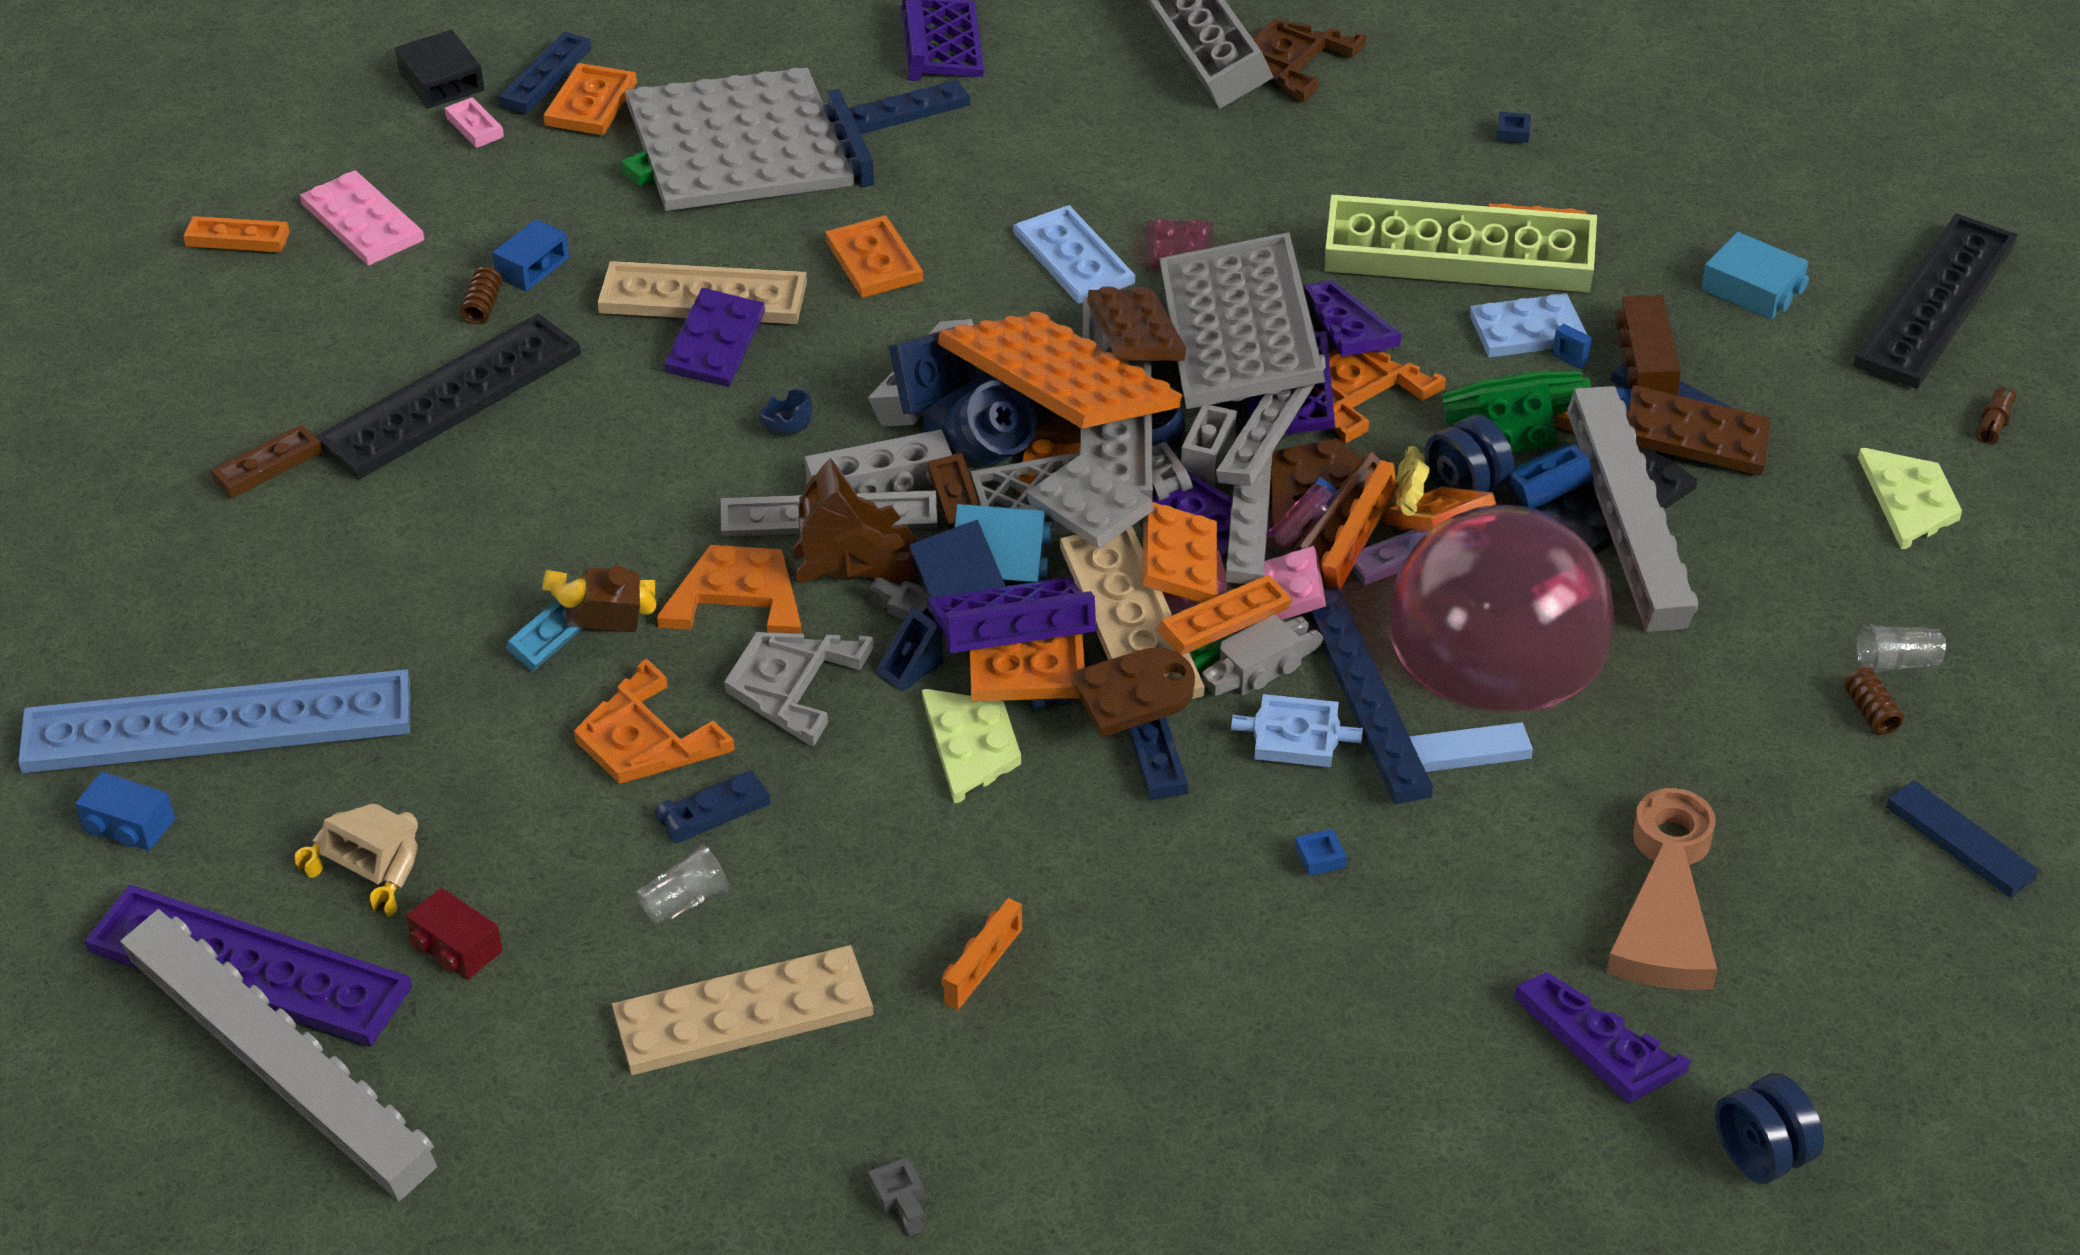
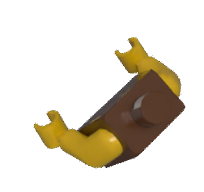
[542,566,656,632]

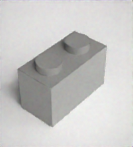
[1181,405,1237,487]

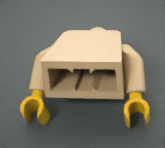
[295,804,418,917]

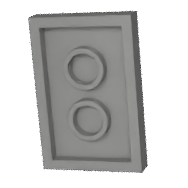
[1026,455,1154,549]

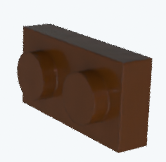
[927,453,980,530]

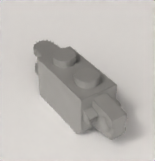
[1202,614,1323,696]

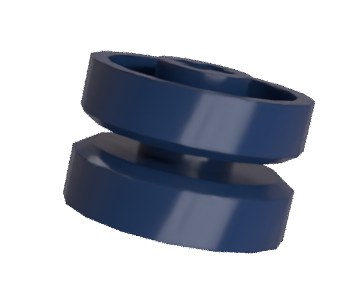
[946,380,1037,467]
[1425,414,1514,492]
[1715,1073,1824,1185]

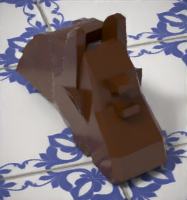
[792,458,920,584]

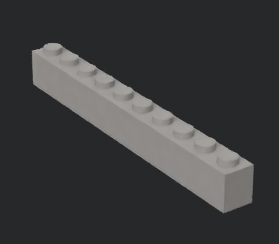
[120,909,437,1202]

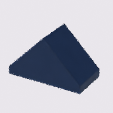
[876,607,943,691]

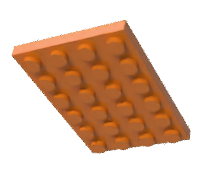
[938,312,1183,429]

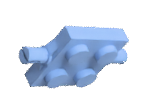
[1231,694,1363,767]

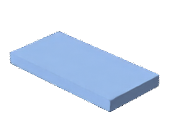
[1013,205,1135,304]

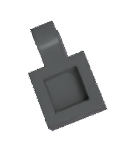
[869,578,930,620]
[868,1157,925,1237]

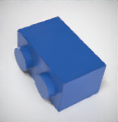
[492,219,569,291]
[75,772,175,851]

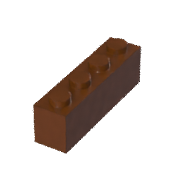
[1615,295,1680,396]

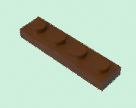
[1292,452,1396,573]

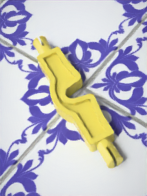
[1395,446,1429,516]

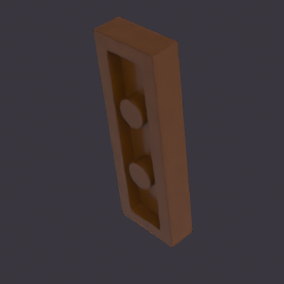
[211,424,323,498]

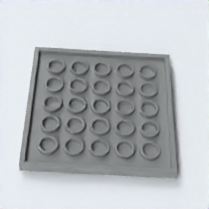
[626,68,854,211]

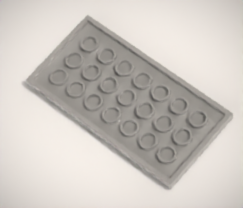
[1160,232,1325,409]

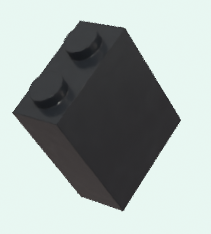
[395,29,485,109]

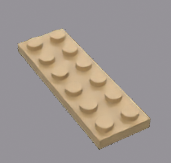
[598,261,807,324]
[1060,526,1205,699]
[612,945,873,1075]

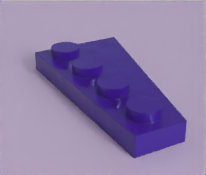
[1514,972,1691,1104]

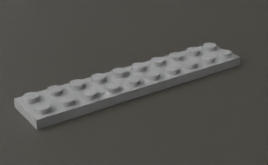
[1080,297,1152,499]

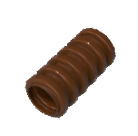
[460,266,502,324]
[1844,667,1904,735]

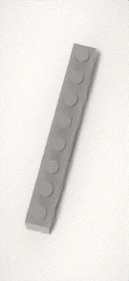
[1567,386,1698,632]

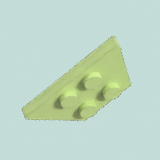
[1858,448,1962,549]
[922,689,1021,803]

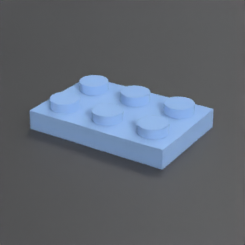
[1469,293,1587,357]

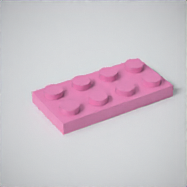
[300,170,424,266]

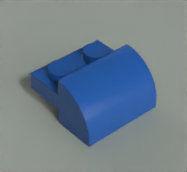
[1505,444,1593,512]

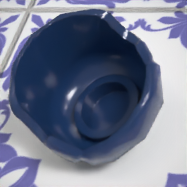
[759,389,812,436]
[1152,407,1185,447]

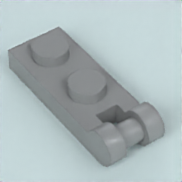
[1152,442,1193,501]

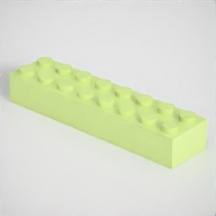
[1324,195,1597,293]

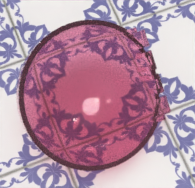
[1389,505,1615,712]

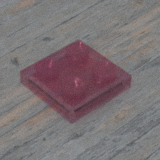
[1147,219,1213,270]

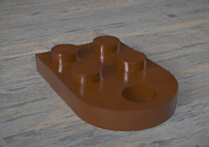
[1071,647,1195,738]

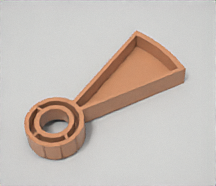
[1606,788,1717,990]

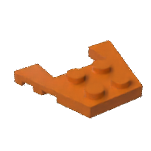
[1310,349,1446,444]
[657,545,802,634]
[574,659,735,784]

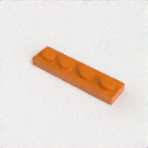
[1320,460,1397,590]
[1157,575,1293,655]

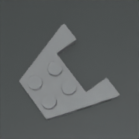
[724,632,873,746]

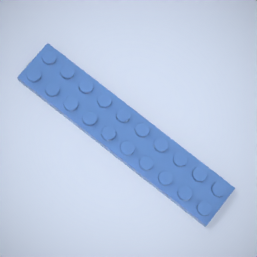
[18,669,410,773]

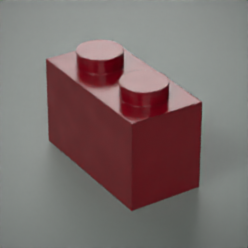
[406,887,503,980]

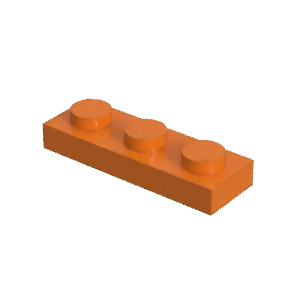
[184,216,290,252]
[941,898,1022,1010]

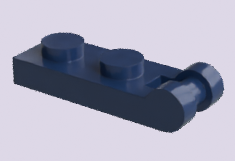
[654,770,770,843]

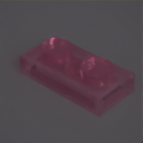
[1266,484,1333,547]

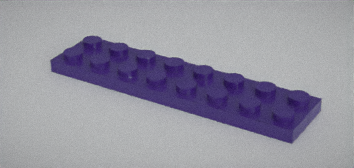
[85,884,412,1047]

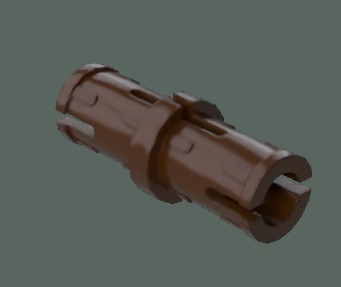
[1976,386,2016,445]

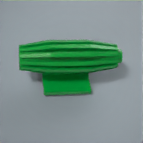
[1442,371,1591,452]

